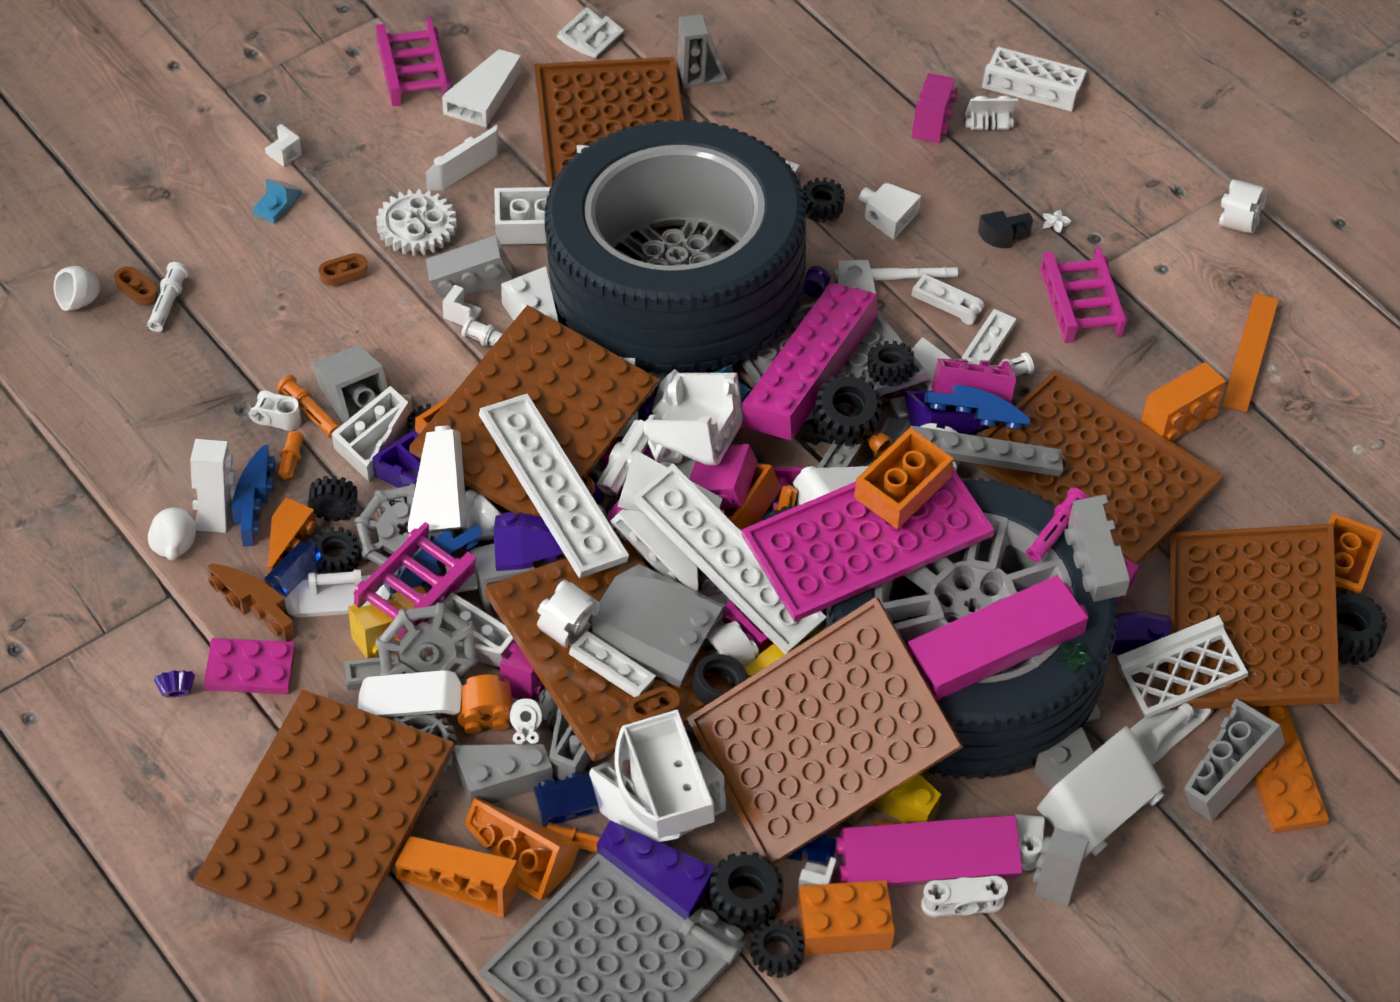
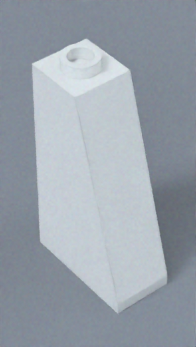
[442,49,521,128]
[408,426,468,533]
[618,451,724,514]

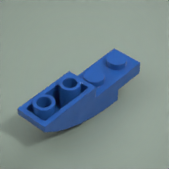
[924,384,1030,430]
[231,445,275,546]
[389,525,482,599]

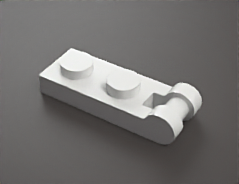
[911,274,985,325]

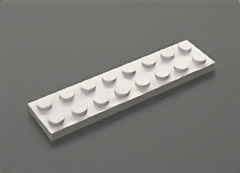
[479,394,629,578]
[632,463,826,655]

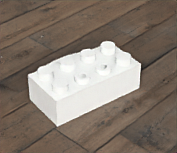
[615,709,715,839]

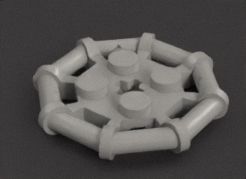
[354,483,455,576]
[375,603,479,681]

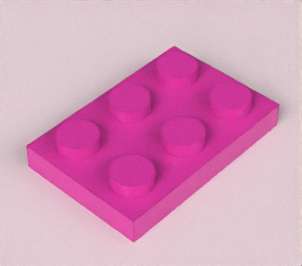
[204,638,295,694]

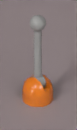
[839,405,892,455]

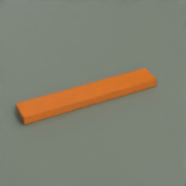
[1222,293,1279,413]

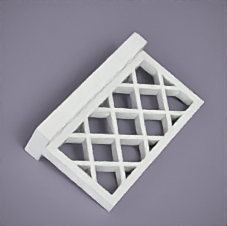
[982,47,1086,112]
[1117,615,1248,719]

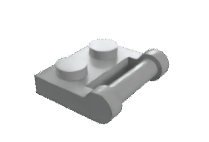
[679,907,750,964]

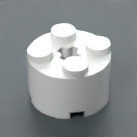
[1219,179,1267,234]
[537,580,600,648]
[702,621,759,684]

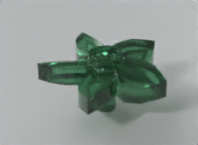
[1056,641,1092,672]

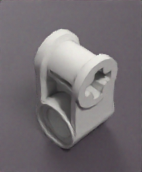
[249,391,302,431]
[1015,814,1044,871]

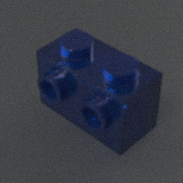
[534,772,598,827]

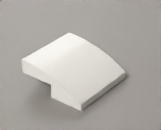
[557,7,624,58]

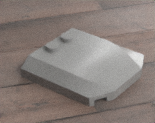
[590,564,726,688]

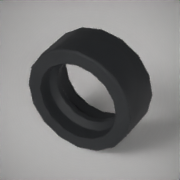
[692,654,748,705]

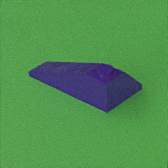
[905,390,986,434]
[494,512,564,571]
[1111,611,1171,655]

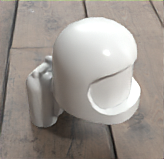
[510,699,542,744]

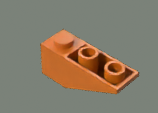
[268,498,317,583]

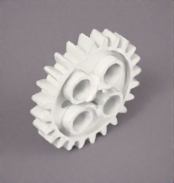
[376,189,457,256]

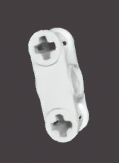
[921,876,1008,917]

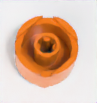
[457,674,513,735]

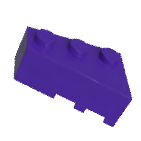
[372,430,421,488]

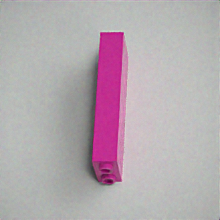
[907,575,1088,700]
[836,815,1023,888]

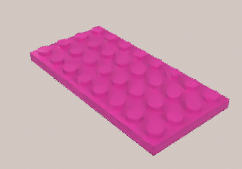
[742,446,994,622]

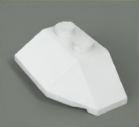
[610,510,698,591]
[589,762,694,842]

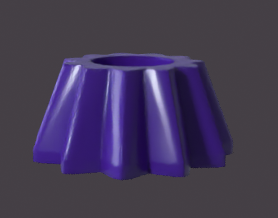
[154,670,195,698]

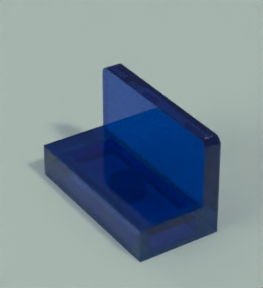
[264,540,323,597]

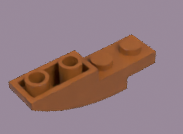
[208,563,295,642]

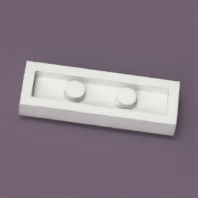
[961,309,1017,365]
[569,630,656,697]

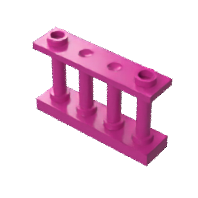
[375,17,451,107]
[1040,247,1128,343]
[353,522,477,640]

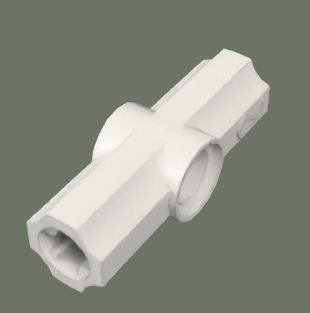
[597,420,649,497]

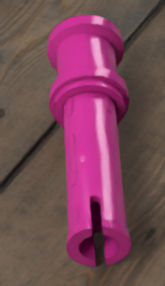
[1026,488,1089,562]

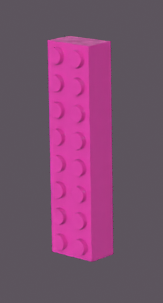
[742,282,878,441]

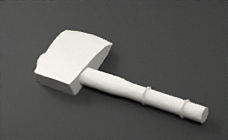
[834,260,958,294]

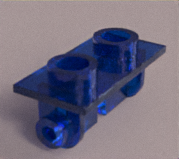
[786,834,836,866]

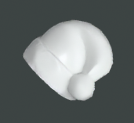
[54,266,100,311]
[463,490,501,542]
[148,507,196,561]

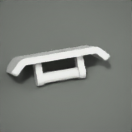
[426,125,498,191]
[282,569,390,618]
[358,670,462,719]
[1130,699,1213,765]

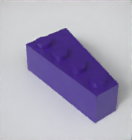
[597,820,715,920]

